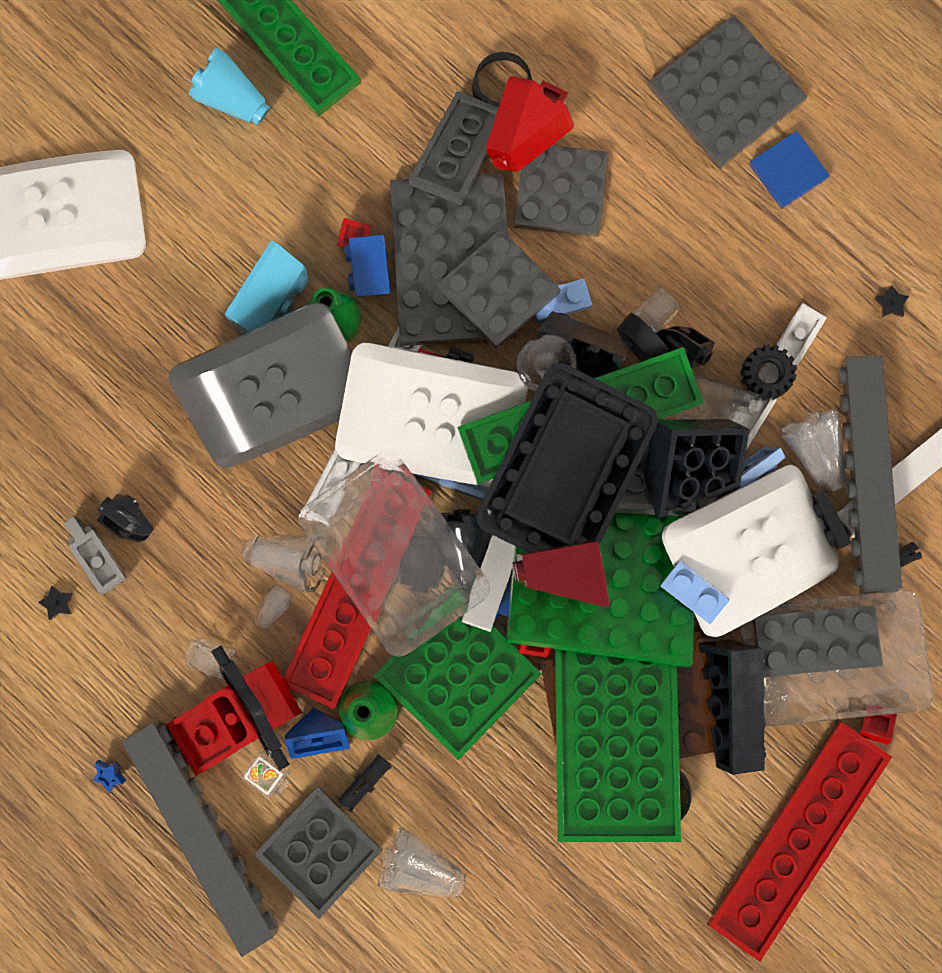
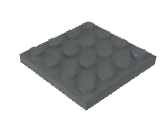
[648,15,807,169]

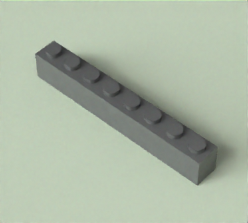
[837,356,902,594]
[122,722,278,957]

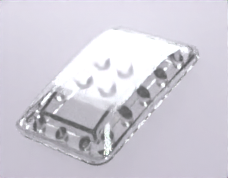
[299,451,490,657]
[741,590,933,726]

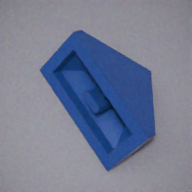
[285,708,350,759]

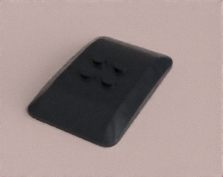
[476,363,658,552]

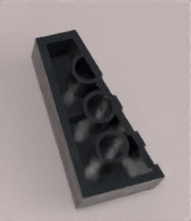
[699,639,766,775]

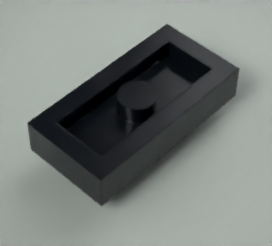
[813,490,852,549]

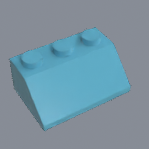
[225,240,309,334]

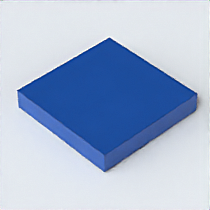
[749,131,830,209]

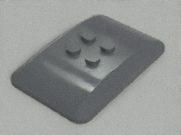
[168,302,352,468]

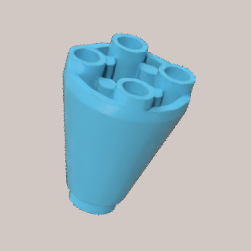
[188,47,270,125]

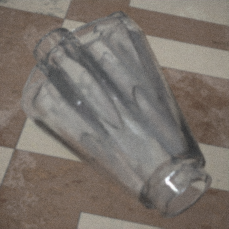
[780,408,846,493]
[377,828,466,898]

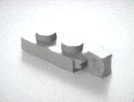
[64,517,128,595]

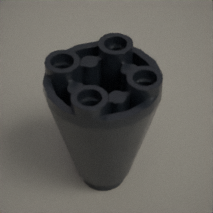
[436,509,492,591]

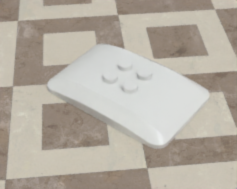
[0,150,146,280]
[335,343,528,487]
[662,465,840,637]

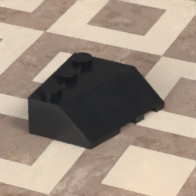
[533,311,634,378]
[644,419,750,519]

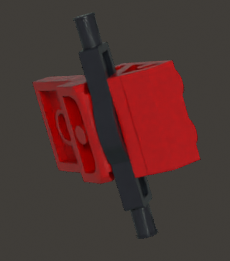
[166,645,302,777]

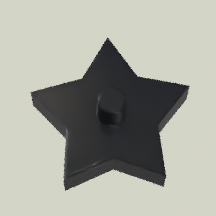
[875,285,910,317]
[38,586,73,620]

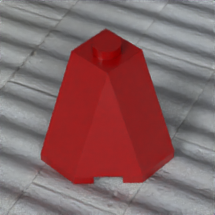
[486,76,575,172]

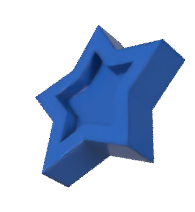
[92,760,126,793]

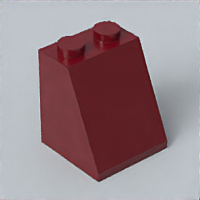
[512,541,610,607]

